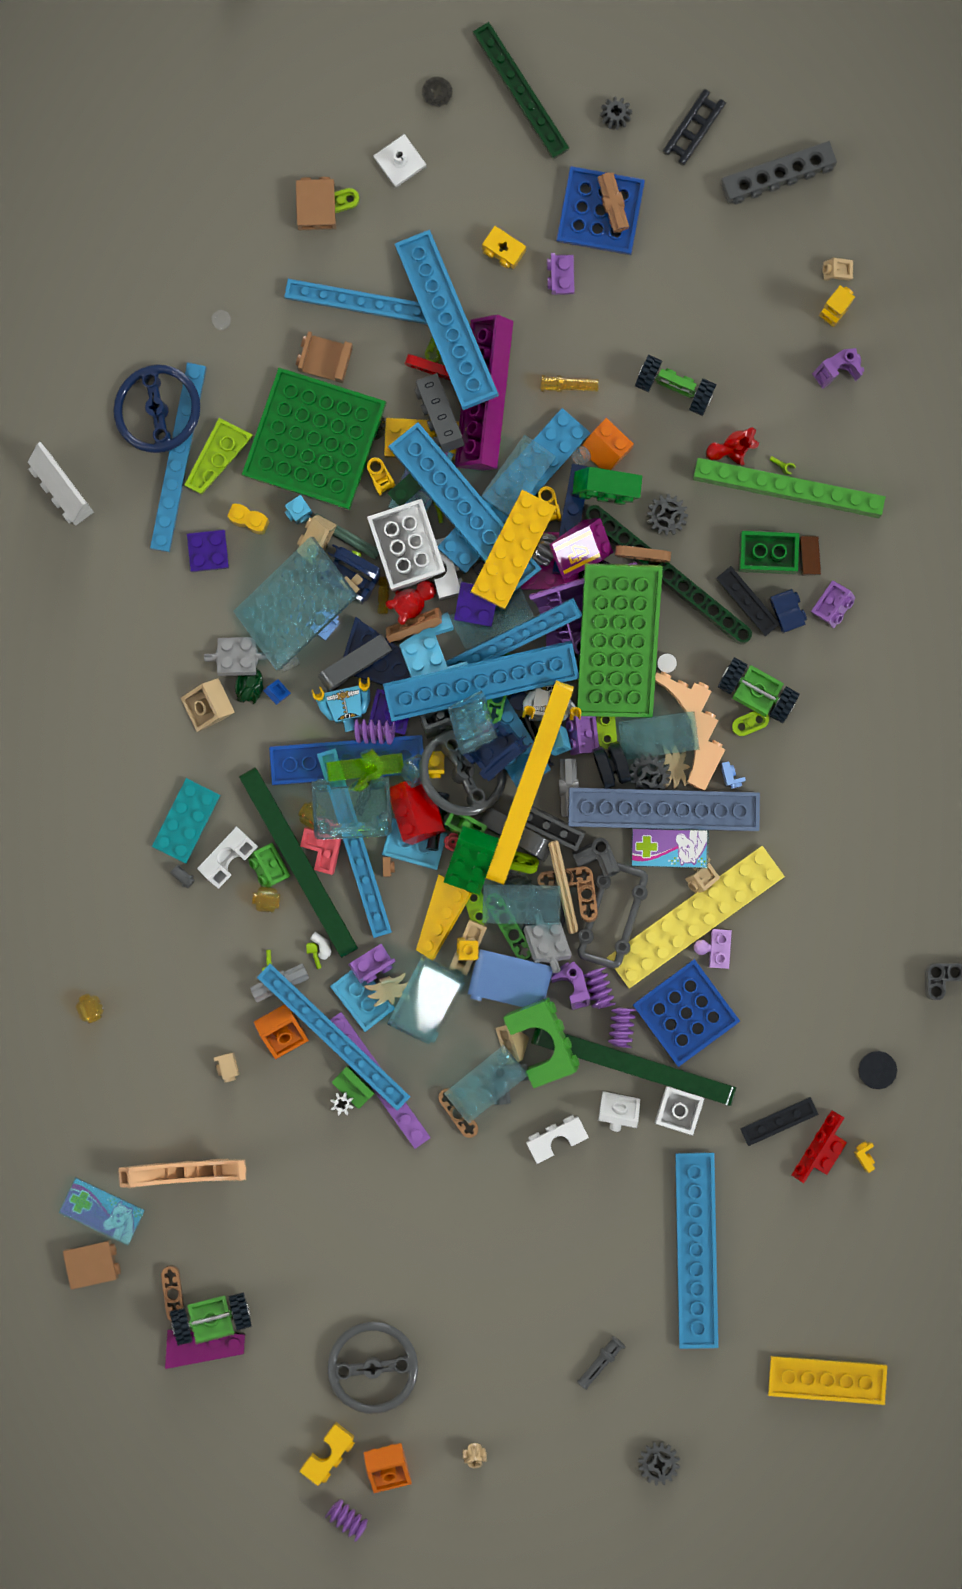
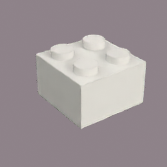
[654,1086,704,1135]

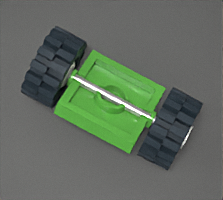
[635,354,717,416]
[718,657,800,724]
[170,1292,252,1346]

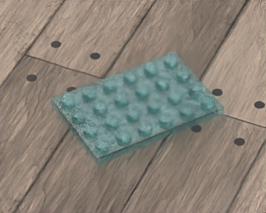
[233,537,358,670]

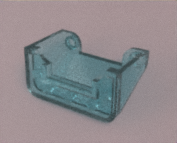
[311,776,392,839]
[387,955,466,1045]

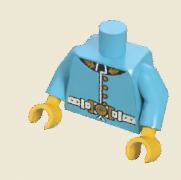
[311,677,371,732]

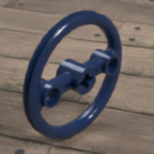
[113,365,200,453]

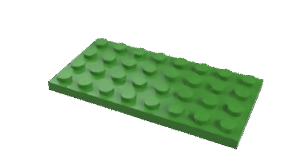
[576,564,663,717]

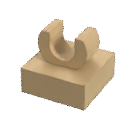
[341,574,363,594]

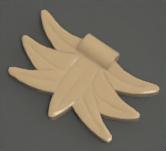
[663,745,690,789]
[364,973,410,1007]

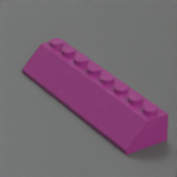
[455,315,514,471]

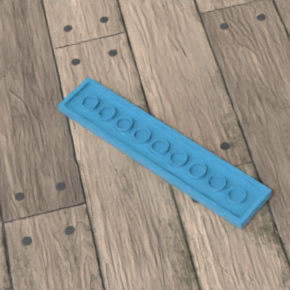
[395,230,499,410]
[438,408,590,574]
[388,422,541,593]
[383,641,579,722]
[675,1152,718,1349]

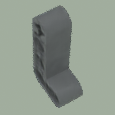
[318,634,392,692]
[479,808,550,862]
[925,963,962,1000]

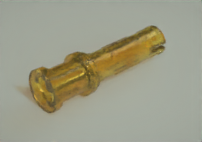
[541,375,599,392]

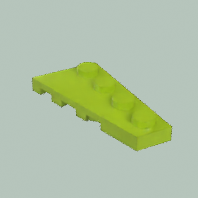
[184,418,253,495]

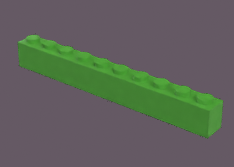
[693,458,886,518]

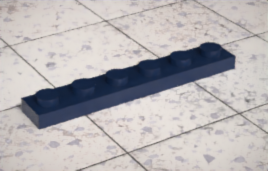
[552,463,590,577]

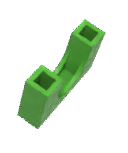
[503,997,579,1089]

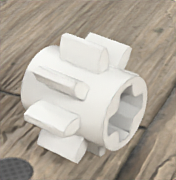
[331,1092,354,1116]

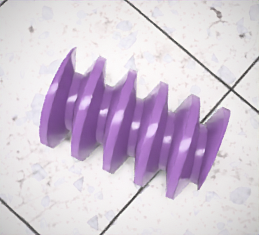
[354,719,395,745]
[584,967,616,1009]
[608,1007,636,1048]
[325,1499,368,1542]

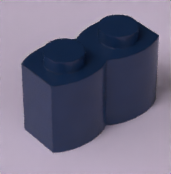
[769,589,807,633]

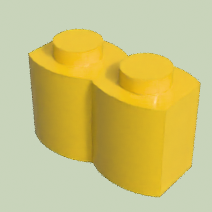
[227,504,269,535]

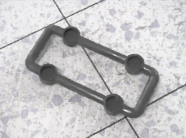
[578,862,648,969]

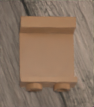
[296,177,336,230]
[296,331,353,383]
[63,1239,121,1290]

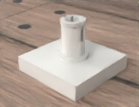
[374,134,426,188]
[599,1091,640,1132]

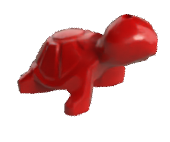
[706,427,759,466]
[385,580,436,625]

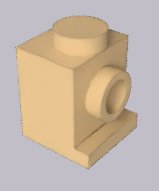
[214,1052,240,1082]

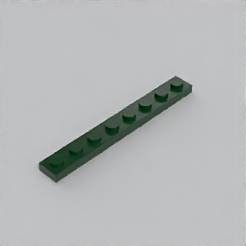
[473,22,569,159]

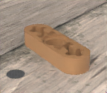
[615,545,671,563]
[438,1088,478,1138]
[161,1265,184,1322]

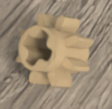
[463,1443,487,1468]

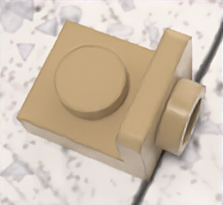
[822,258,853,281]
[685,863,720,893]

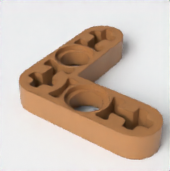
[537,866,598,922]

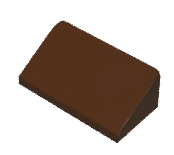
[799,536,821,576]

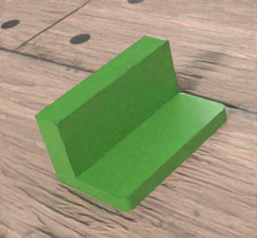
[332,1066,375,1109]

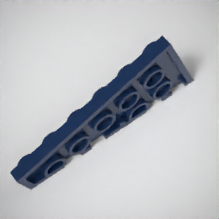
[343,617,411,685]

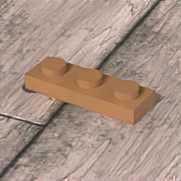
[386,607,442,643]

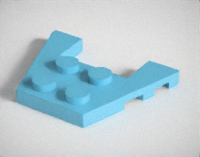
[400,612,468,677]

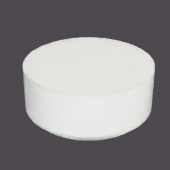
[657,654,677,673]

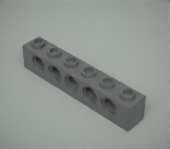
[721,141,837,204]

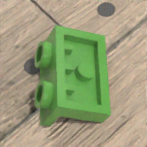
[248,842,290,890]

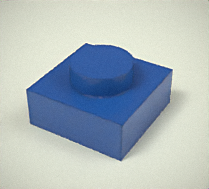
[264,679,291,705]

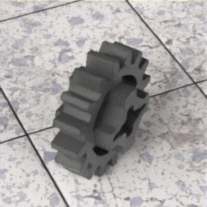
[647,494,688,536]
[630,753,671,790]
[638,1442,680,1485]

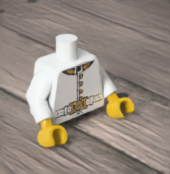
[522,685,582,721]

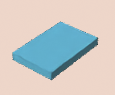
[382,818,447,870]
[330,970,396,1032]

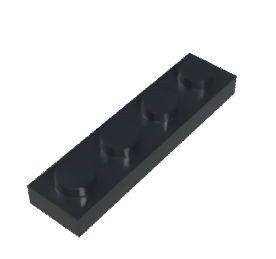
[716,566,780,637]
[740,1097,819,1146]

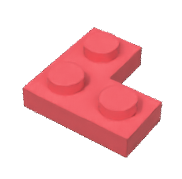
[300,827,342,875]

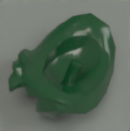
[235,668,264,704]

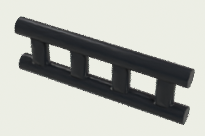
[662,89,726,166]

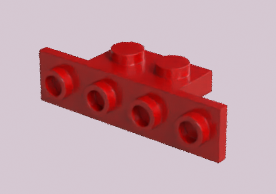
[791,1110,847,1183]

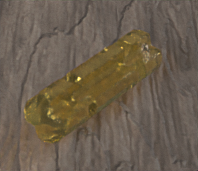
[377,577,389,614]

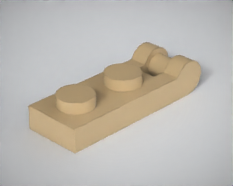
[449,919,487,976]

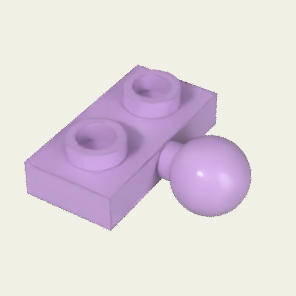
[694,929,732,969]

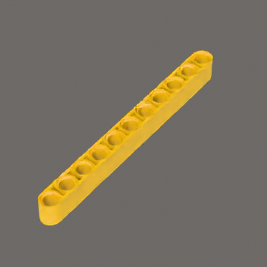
[486,680,574,885]

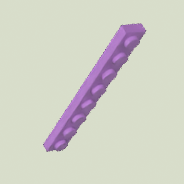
[330,1012,431,1149]

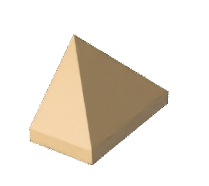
[495,1025,529,1065]

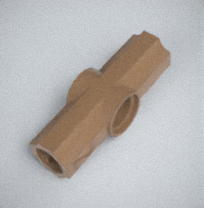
[597,173,629,233]

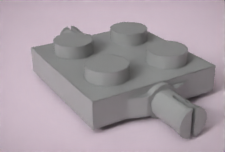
[204,637,270,676]
[523,913,572,973]

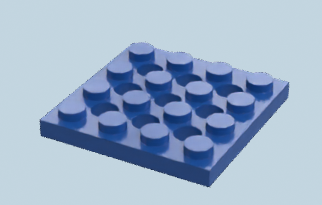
[557,166,645,255]
[632,959,740,1067]

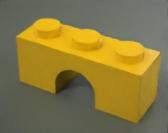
[819,285,855,327]
[300,1422,355,1486]

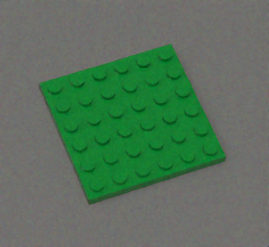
[242,367,387,510]

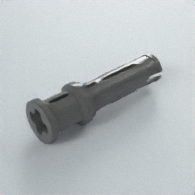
[577,1336,626,1390]

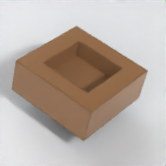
[383,857,395,877]

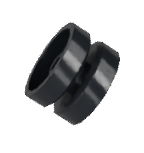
[592,741,631,789]

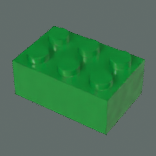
[573,467,643,505]
[738,531,799,574]
[444,826,500,895]

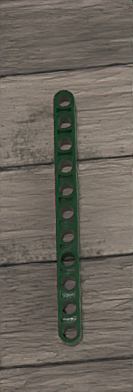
[585,505,752,645]
[239,767,358,958]
[531,1027,737,1106]

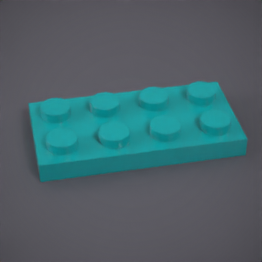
[152,778,221,864]

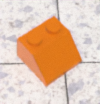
[579,418,634,470]
[254,1004,309,1060]
[364,1443,412,1493]

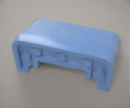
[467,949,552,1007]

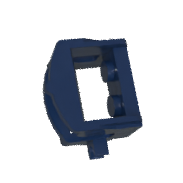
[320,544,381,605]
[461,721,532,781]

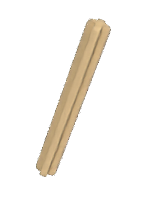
[548,841,578,934]

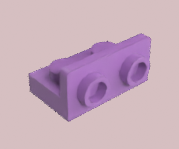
[547,253,574,295]
[811,580,855,628]
[566,716,599,755]
[348,944,396,984]

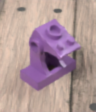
[812,348,864,389]
[551,961,591,1010]

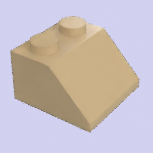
[297,515,337,564]
[181,678,235,732]

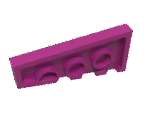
[165,1329,245,1369]

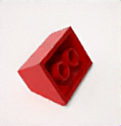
[387,779,446,845]

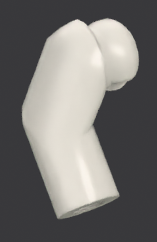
[310,932,332,960]

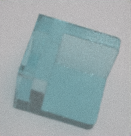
[400,754,422,788]

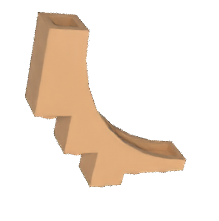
[655,671,726,791]
[119,1159,246,1188]

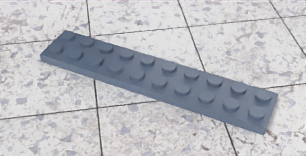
[568,788,760,831]

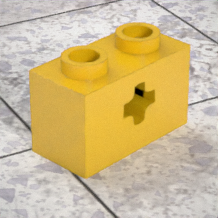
[482,226,526,270]

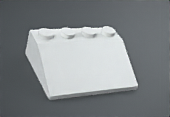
[28,442,94,526]
[367,499,446,592]

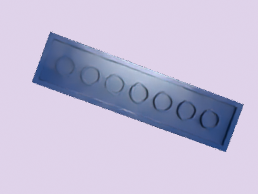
[269,735,424,785]

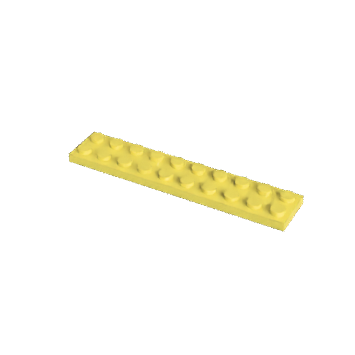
[606,846,785,989]

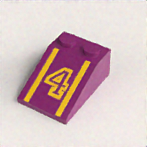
[549,518,613,579]

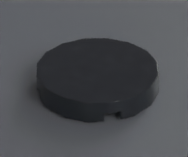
[858,1051,897,1090]

